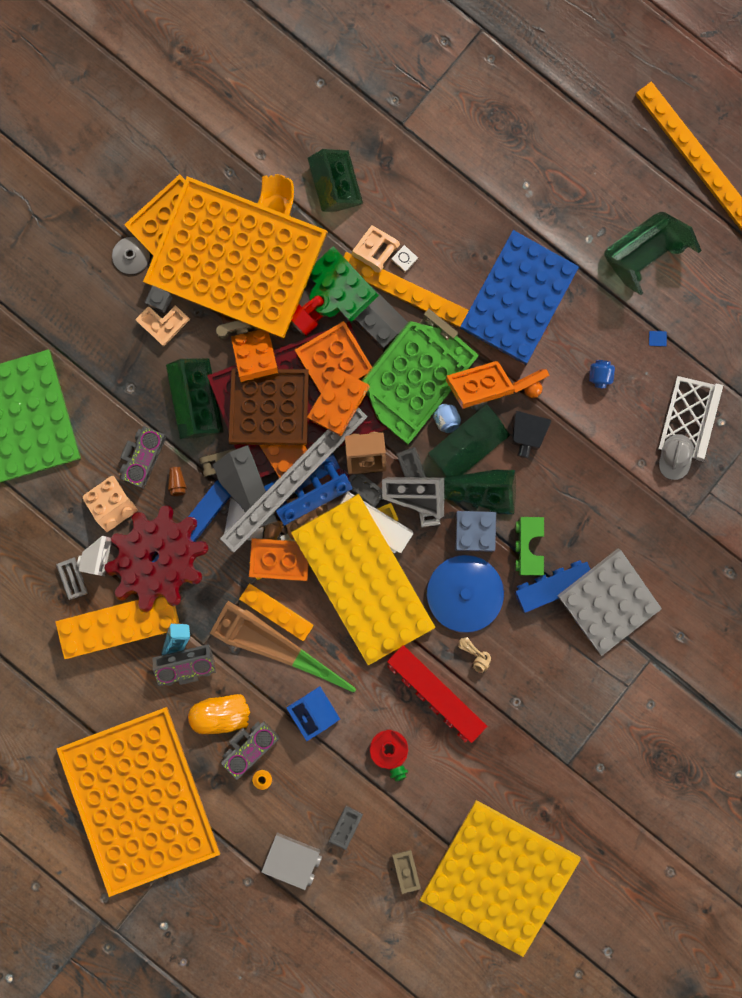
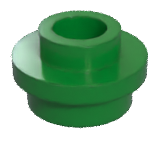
[390,766,409,782]

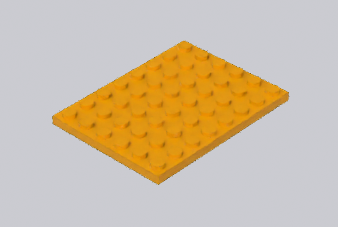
[143,176,328,338]
[56,707,220,897]

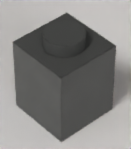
[145,285,173,315]

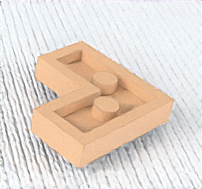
[136,305,190,347]

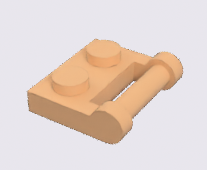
[351,225,400,273]

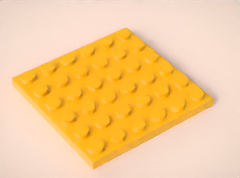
[420,800,581,957]

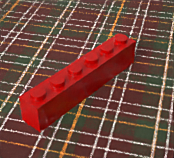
[387,645,488,743]

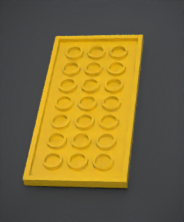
[291,494,435,665]

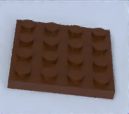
[229,369,309,445]

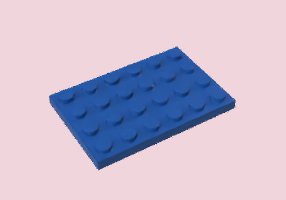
[460,230,579,365]

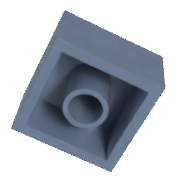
[455,511,496,552]

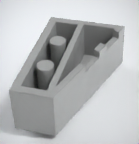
[382,477,444,519]

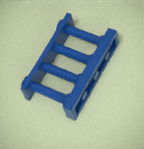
[264,453,353,526]

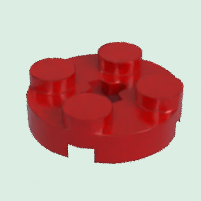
[370,729,408,769]

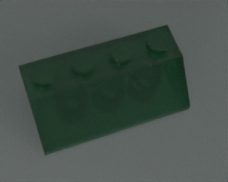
[166,358,224,439]
[427,404,510,484]

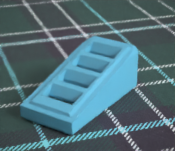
[162,624,190,655]

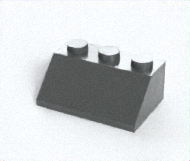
[353,285,408,352]

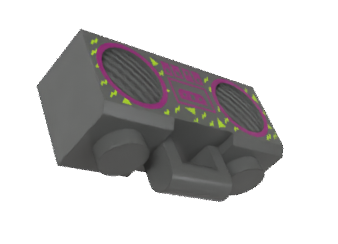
[119,426,167,489]
[152,644,216,686]
[221,721,280,780]

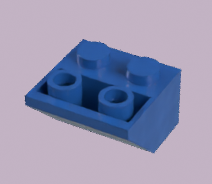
[286,686,340,741]

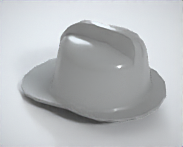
[659,434,694,480]

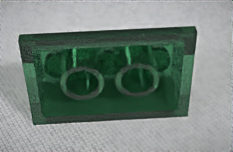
[307,149,363,212]

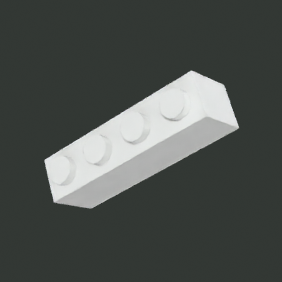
[339,492,413,553]

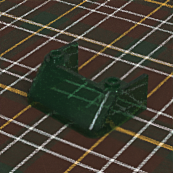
[604,212,702,295]

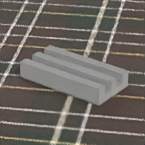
[56,558,88,600]

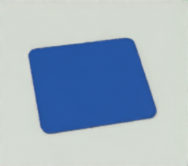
[649,331,667,346]

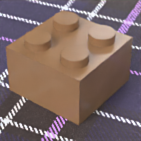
[345,432,387,475]

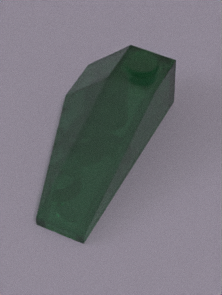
[444,469,516,514]

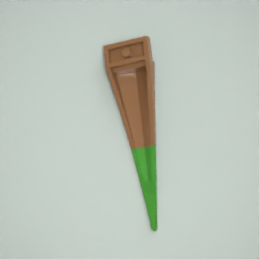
[210,601,356,692]

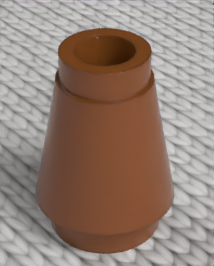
[168,467,187,496]

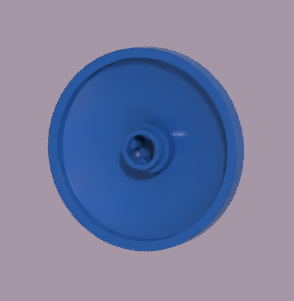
[427,555,504,632]

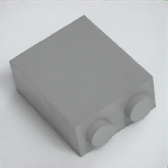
[261,833,322,890]

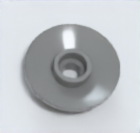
[112,237,150,275]

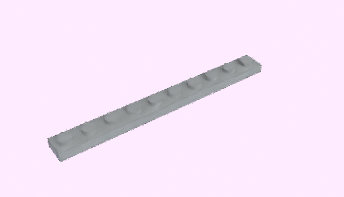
[219,407,367,553]

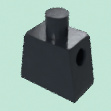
[512,411,551,459]

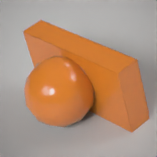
[512,369,550,398]

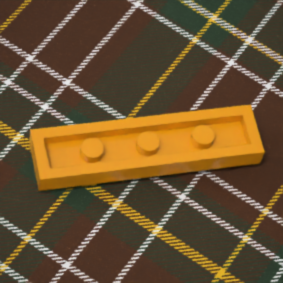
[239,583,314,641]

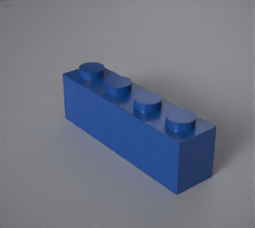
[514,560,591,613]

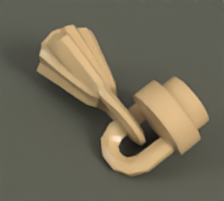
[458,637,491,673]

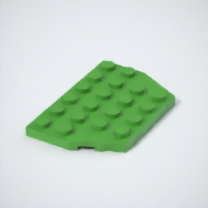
[362,321,479,444]

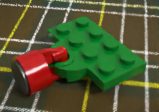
[291,246,379,335]

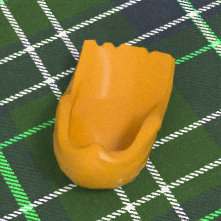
[258,174,294,216]
[188,694,250,734]

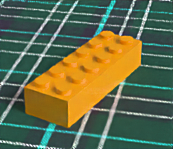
[55,597,180,659]

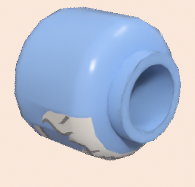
[433,404,461,433]

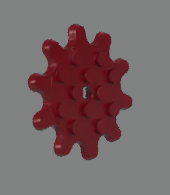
[104,506,209,612]

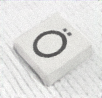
[391,245,418,272]

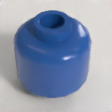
[589,360,615,388]

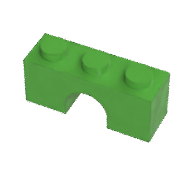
[515,517,544,576]

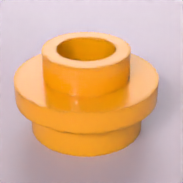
[252,770,272,790]

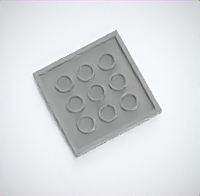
[557,548,662,656]

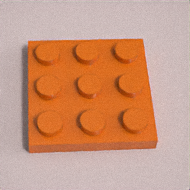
[295,321,372,394]

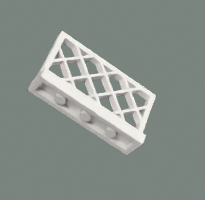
[659,376,723,461]

